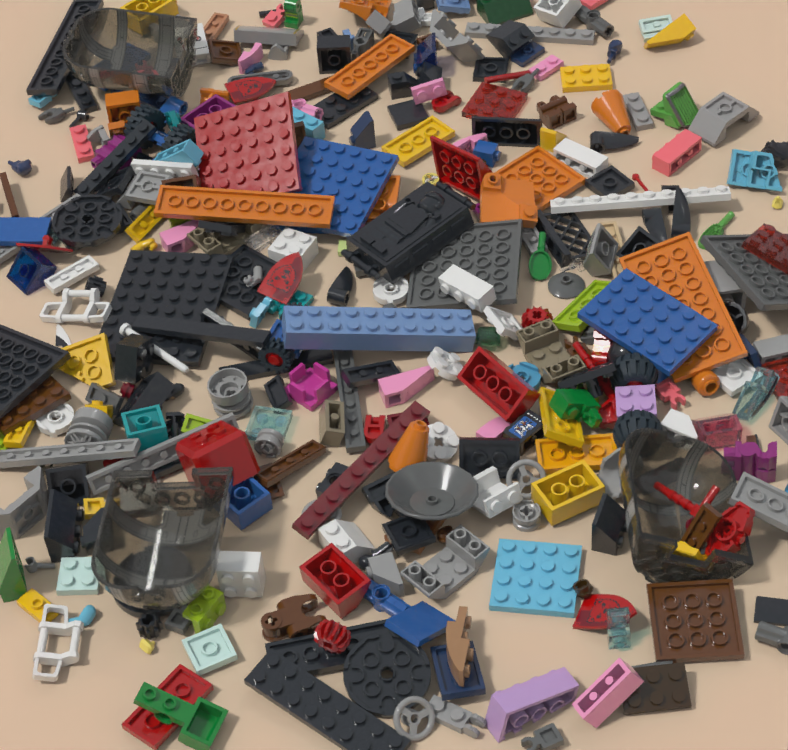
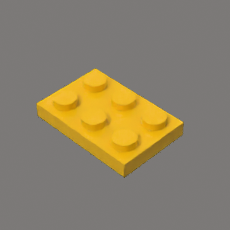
[560,64,613,93]

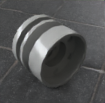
[207,368,253,419]
[64,407,114,444]

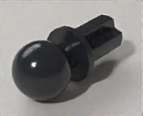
[358,541,394,571]

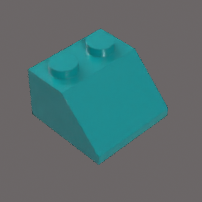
[121,404,169,453]

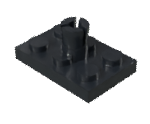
[558,360,617,398]
[459,437,520,479]

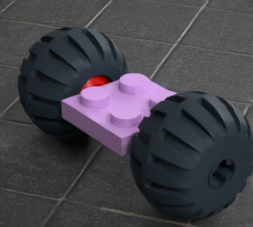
[609,352,664,457]

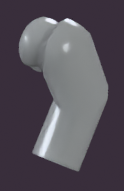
[244,266,262,287]

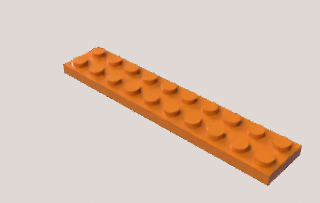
[154,185,335,229]

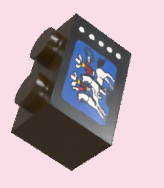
[503,409,544,456]

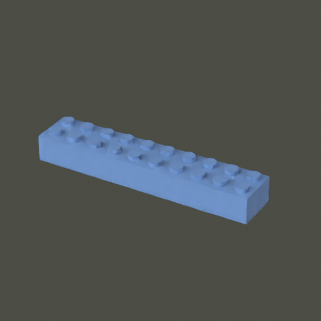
[281,306,476,352]

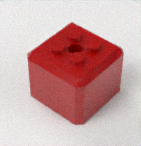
[175,420,260,497]

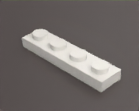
[131,159,199,178]

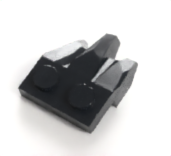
[362,472,405,517]

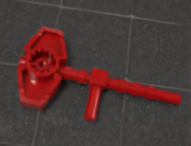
[572,341,617,429]
[653,481,755,564]

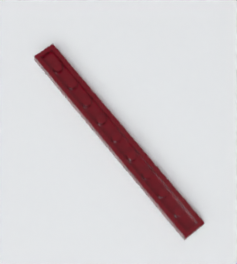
[292,401,430,540]

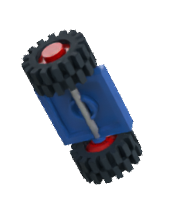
[258,302,307,374]

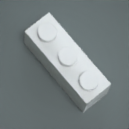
[553,138,608,178]
[438,264,497,313]

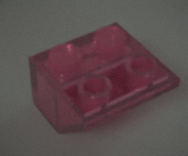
[691,413,742,451]

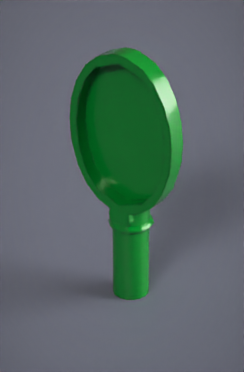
[528,232,552,281]

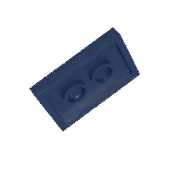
[430,640,486,701]

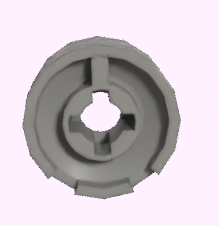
[254,428,285,458]
[512,500,541,532]

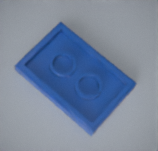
[0,217,52,246]
[384,601,455,647]

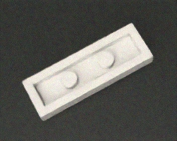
[44,255,100,295]

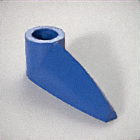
[159,96,188,123]

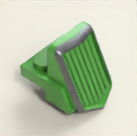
[650,82,699,129]

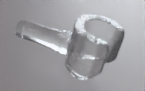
[559,258,585,273]

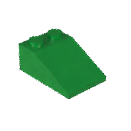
[0,527,27,603]

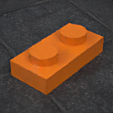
[108,120,126,137]

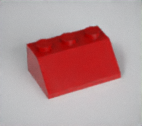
[299,543,371,619]

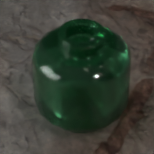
[474,326,500,351]

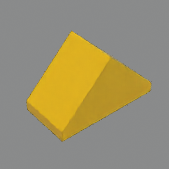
[540,127,567,152]

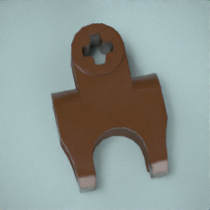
[261,594,326,642]

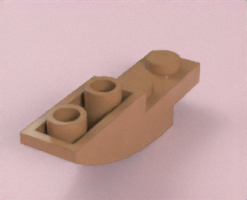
[446,606,474,687]

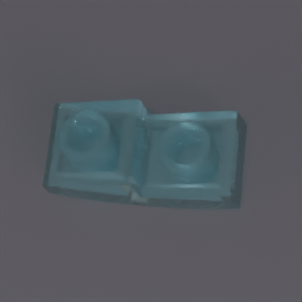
[607,607,631,649]

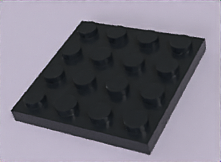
[220,244,277,320]

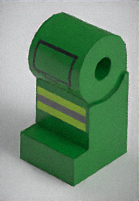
[284,0,304,29]

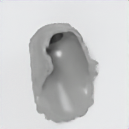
[597,447,643,500]

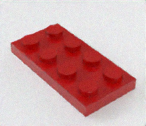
[122,664,214,750]

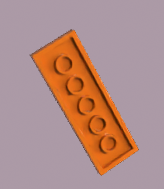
[324,34,415,100]

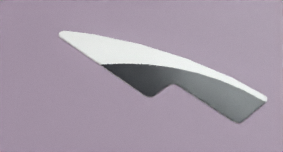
[55,324,71,347]

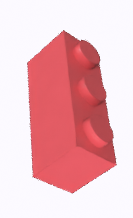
[652,129,702,177]

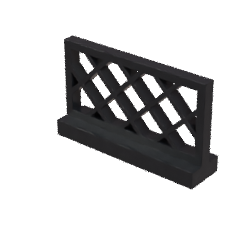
[535,209,591,269]

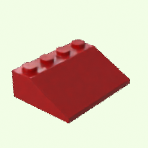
[430,135,494,200]

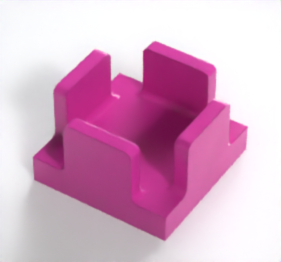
[286,362,338,412]

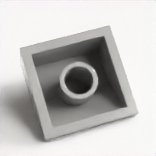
[583,223,618,277]

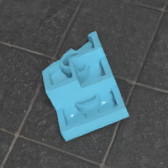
[727,149,782,192]

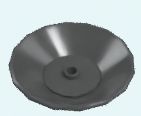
[385,462,479,521]

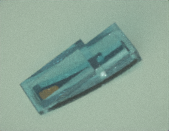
[731,366,780,422]

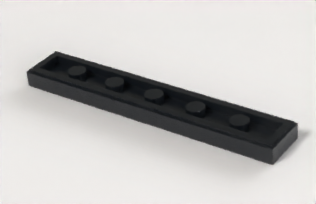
[219,349,334,380]

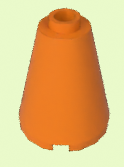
[591,89,631,135]
[387,420,429,472]

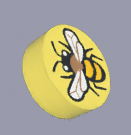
[422,173,439,186]

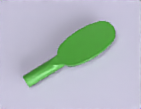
[698,211,735,250]

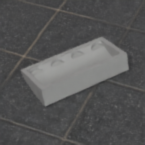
[234,25,304,46]

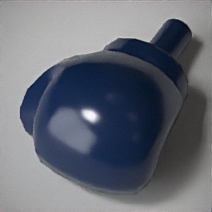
[607,39,623,64]
[8,159,32,176]

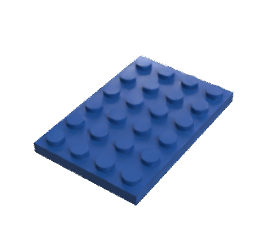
[577,268,718,377]

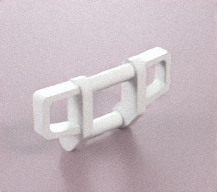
[39,288,112,323]
[32,604,84,682]

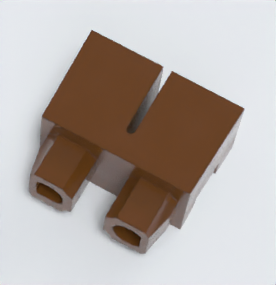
[537,95,577,130]

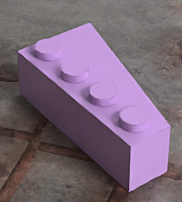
[485,667,580,743]

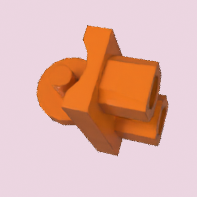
[200,88,230,104]

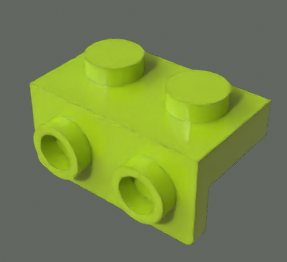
[182,584,226,634]

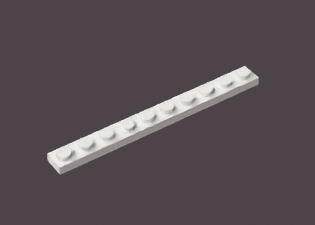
[550,185,731,214]

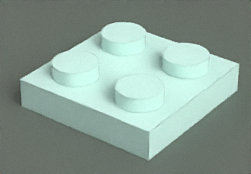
[56,557,102,596]
[182,624,238,676]

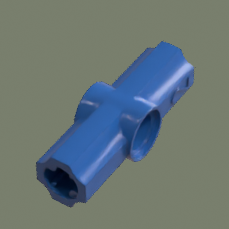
[364,577,411,617]

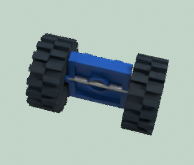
[124,104,196,152]

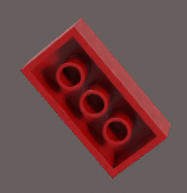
[457,346,541,423]

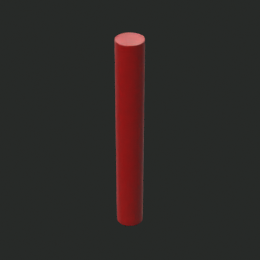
[484,70,530,84]

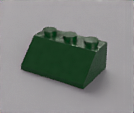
[476,0,534,25]

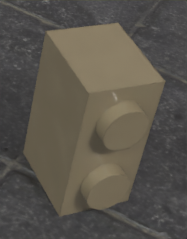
[319,399,345,447]

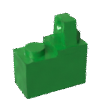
[549,389,602,428]

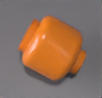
[691,370,720,396]

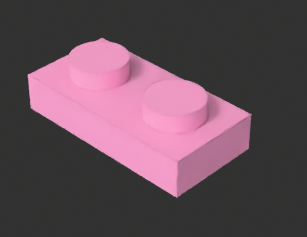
[529,55,564,81]
[411,78,447,105]

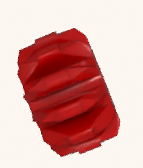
[521,306,553,328]
[313,619,351,654]

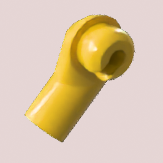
[130,238,158,251]

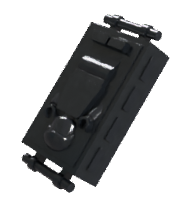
[341,181,476,284]

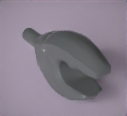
[511,68,540,94]
[38,107,75,124]

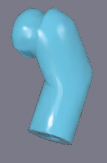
[68,605,96,626]

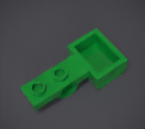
[134,682,229,750]

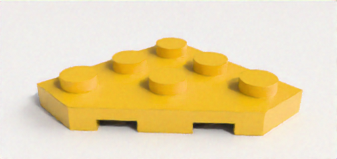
[59,333,116,388]

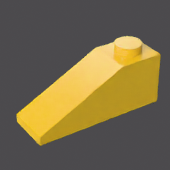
[643,13,696,49]

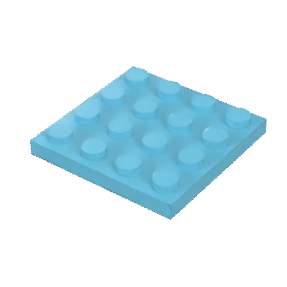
[489,538,582,618]

